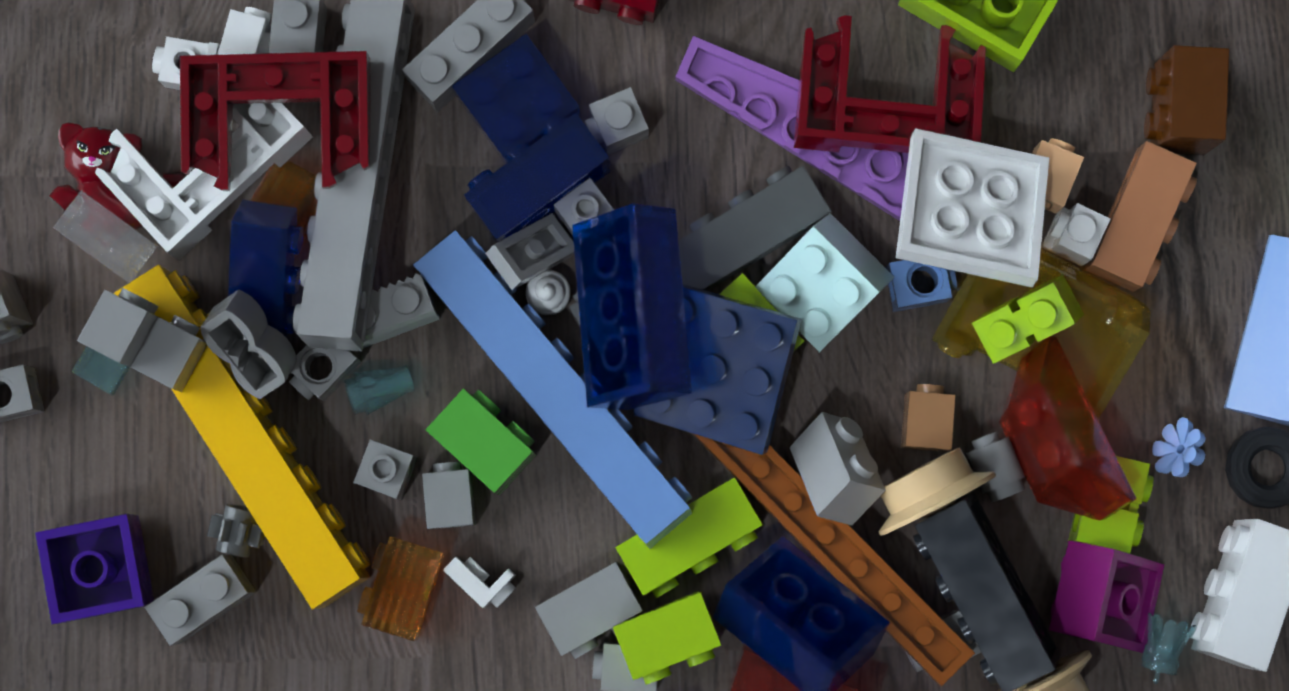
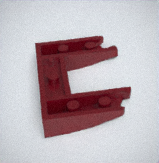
[794,15,986,153]
[180,51,371,191]

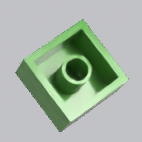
[425,388,537,495]

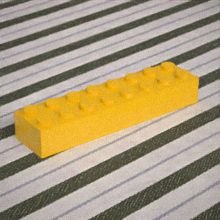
[113,264,371,610]

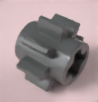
[207,504,265,557]

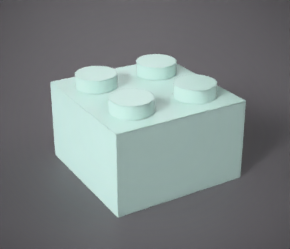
[755,213,895,352]

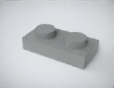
[485,213,578,290]

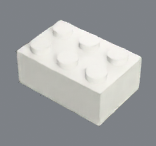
[1189,519,1289,672]

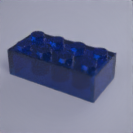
[572,203,692,410]

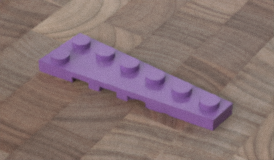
[675,36,909,221]

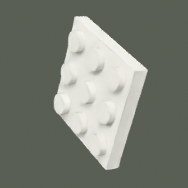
[896,128,1049,287]

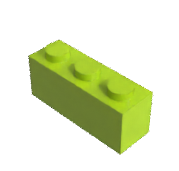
[615,477,763,598]

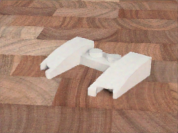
[95,49,313,261]

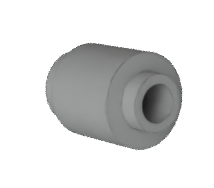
[966,431,1025,503]

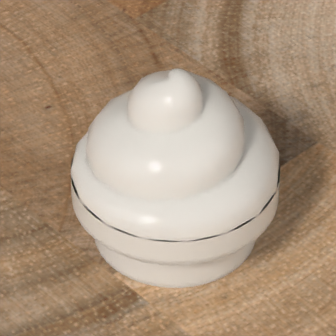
[525,270,571,315]

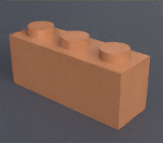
[1084,141,1197,292]

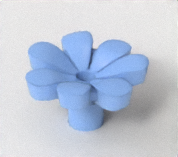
[1152,417,1205,477]

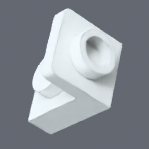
[443,557,516,608]

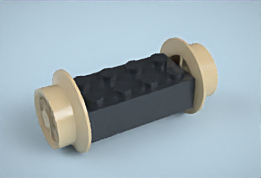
[878,447,1092,691]

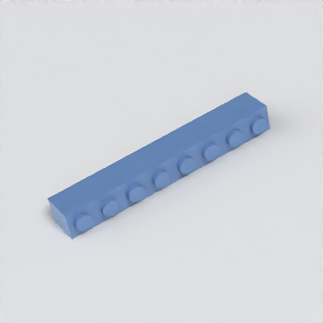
[413,230,692,549]

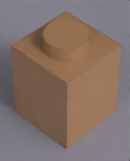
[901,384,956,452]

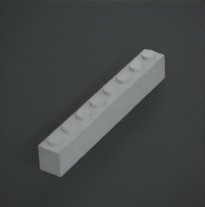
[293,0,415,351]

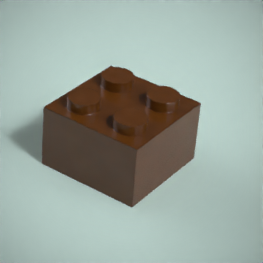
[1144,45,1229,156]

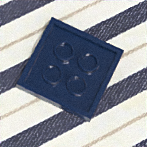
[633,281,802,455]

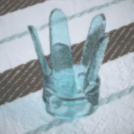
[1141,613,1196,684]

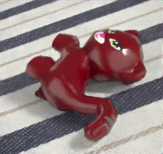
[49,122,186,248]

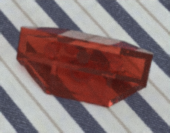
[999,336,1137,521]

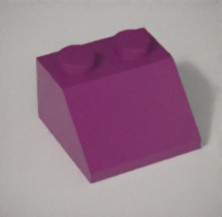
[1049,540,1165,654]

